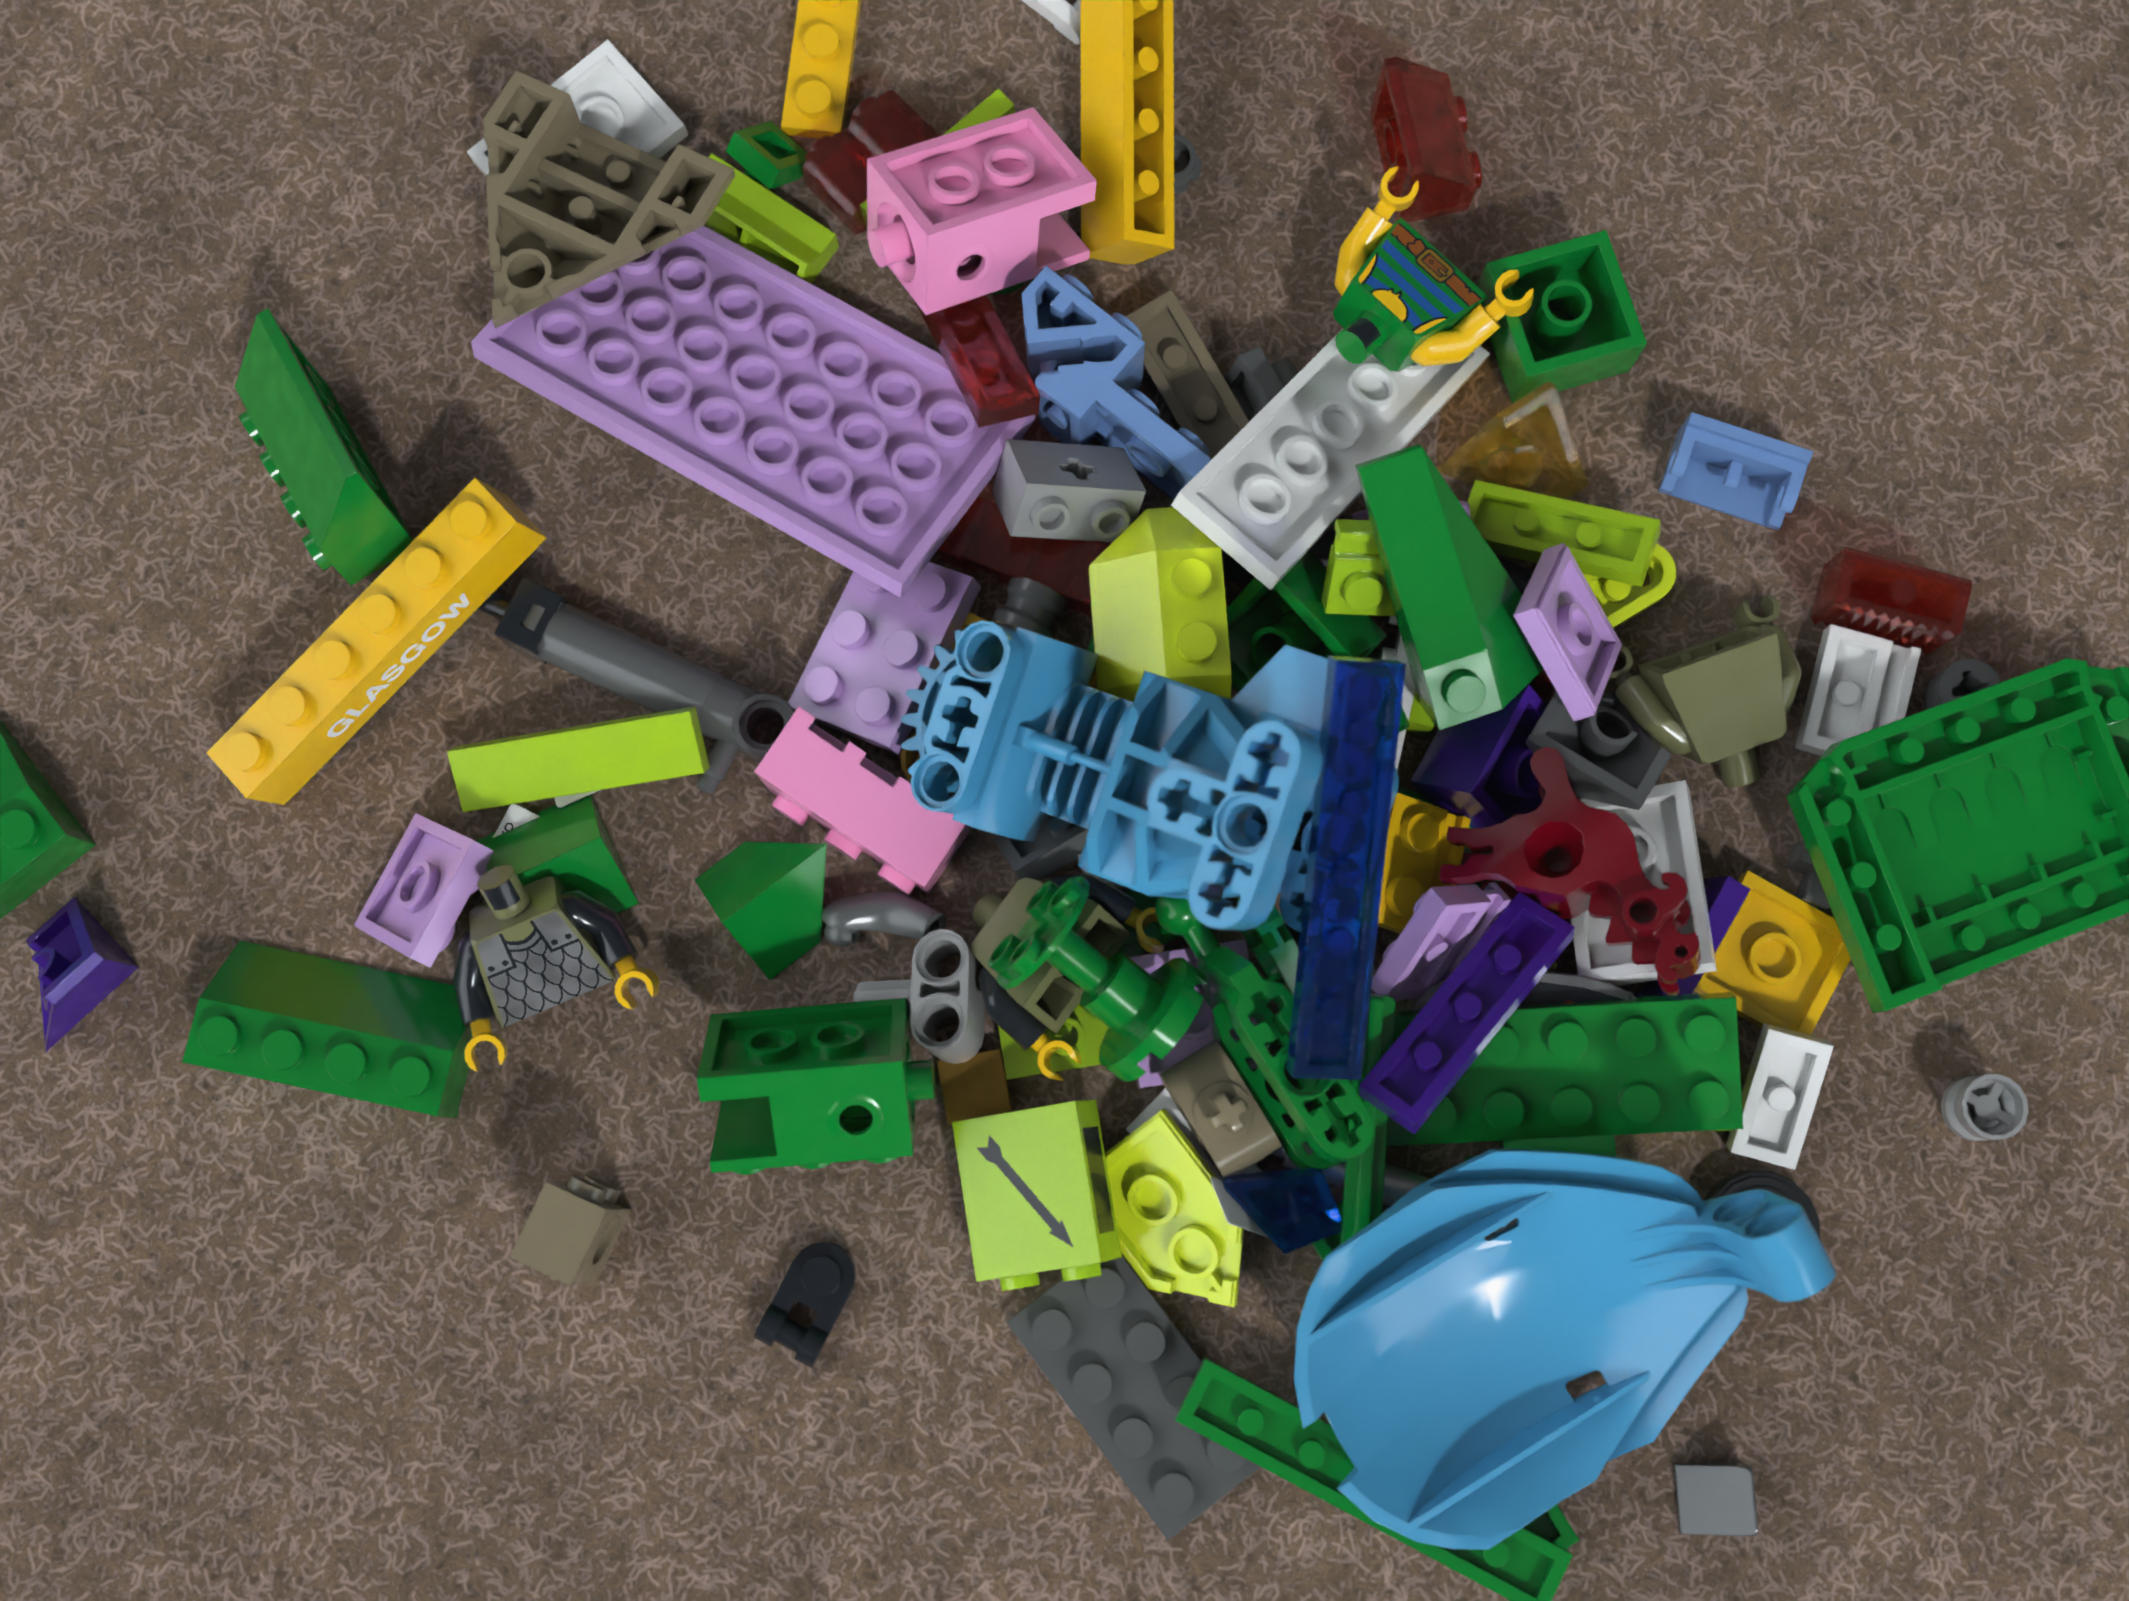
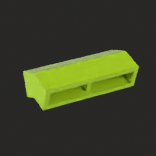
[704,153,839,284]

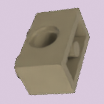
[509,1175,632,1286]

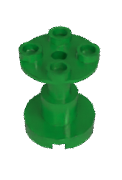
[988,876,1207,1082]

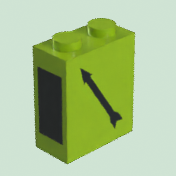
[952,1099,1122,1291]

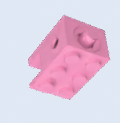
[867,107,1097,315]

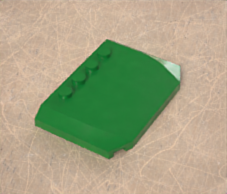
[1786,658,2129,1013]

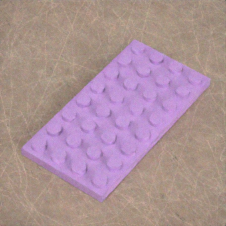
[471,226,1037,598]

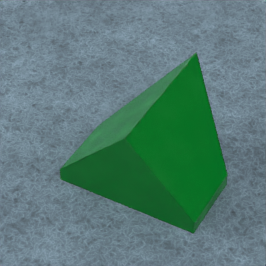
[694,841,827,980]

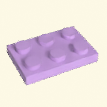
[788,562,981,755]

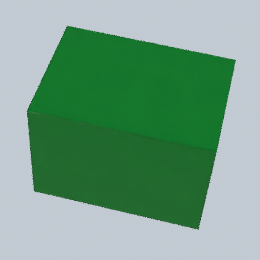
[476,794,640,914]

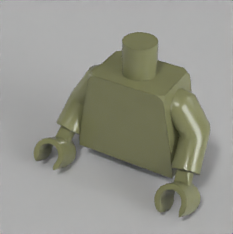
[1606,595,1802,788]

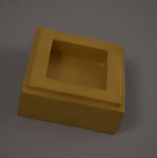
[937,1049,1012,1125]

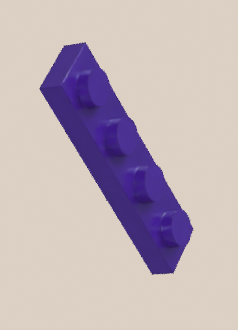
[1359,892,1575,1135]

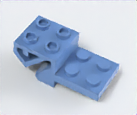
[1022,266,1211,501]

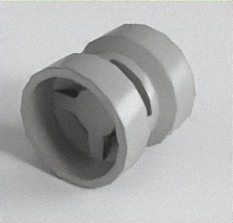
[1941,1074,2029,1141]

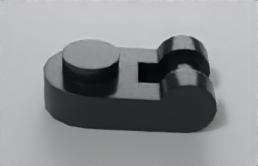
[754,1242,857,1368]

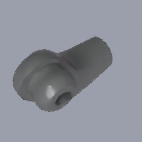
[822,891,946,947]

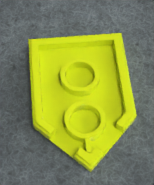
[1105,1108,1244,1307]

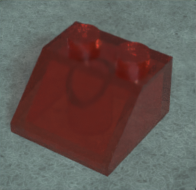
[1370,56,1482,222]

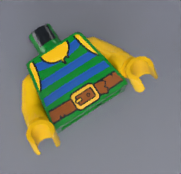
[1333,166,1534,372]

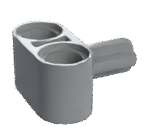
[854,929,985,1064]

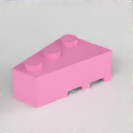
[754,706,970,895]

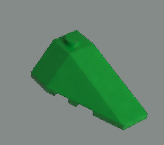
[1355,444,1543,730]

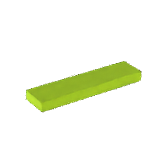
[447,706,710,812]

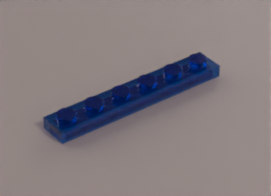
[1286,656,1406,1080]

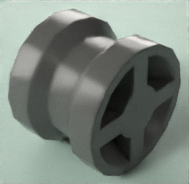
[990,576,1068,638]
[1924,659,2001,709]

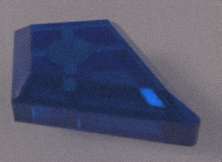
[1222,1168,1342,1254]

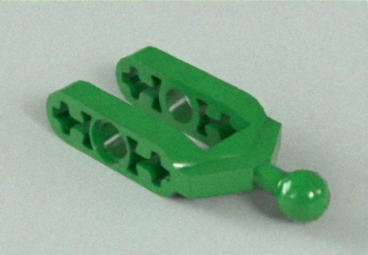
[1155,897,1374,1172]

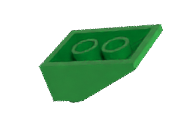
[0,720,96,919]

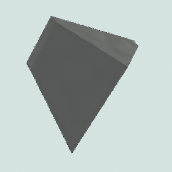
[1525,691,1672,810]

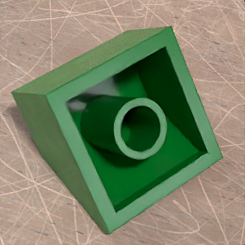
[1226,551,1387,693]

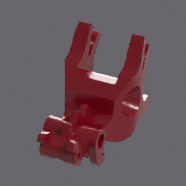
[1439,747,1701,995]

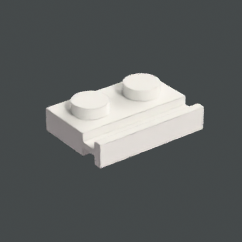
[1795,624,1921,756]

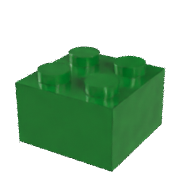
[1477,230,1647,404]

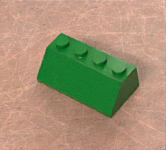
[234,308,414,586]
[182,940,473,1119]

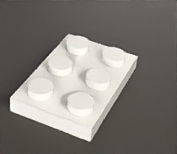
[467,40,688,176]
[1571,780,1717,986]

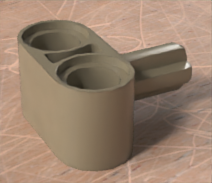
[1159,1040,1282,1182]

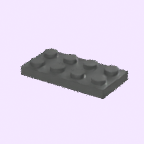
[1006,1256,1260,1540]

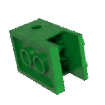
[696,998,935,1175]

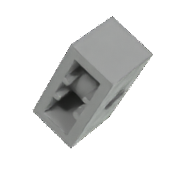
[991,439,1146,542]

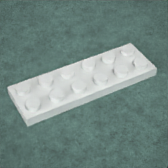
[1171,328,1490,591]

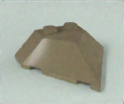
[483,70,735,328]

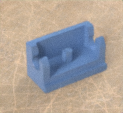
[1658,412,1813,530]

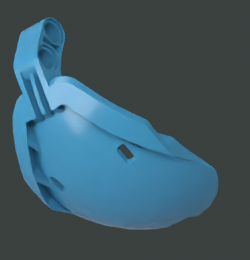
[1294,1149,1836,1550]

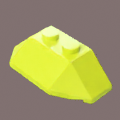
[1088,507,1232,702]

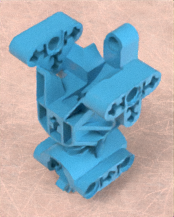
[901,620,1399,935]

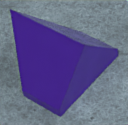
[26,896,139,1052]

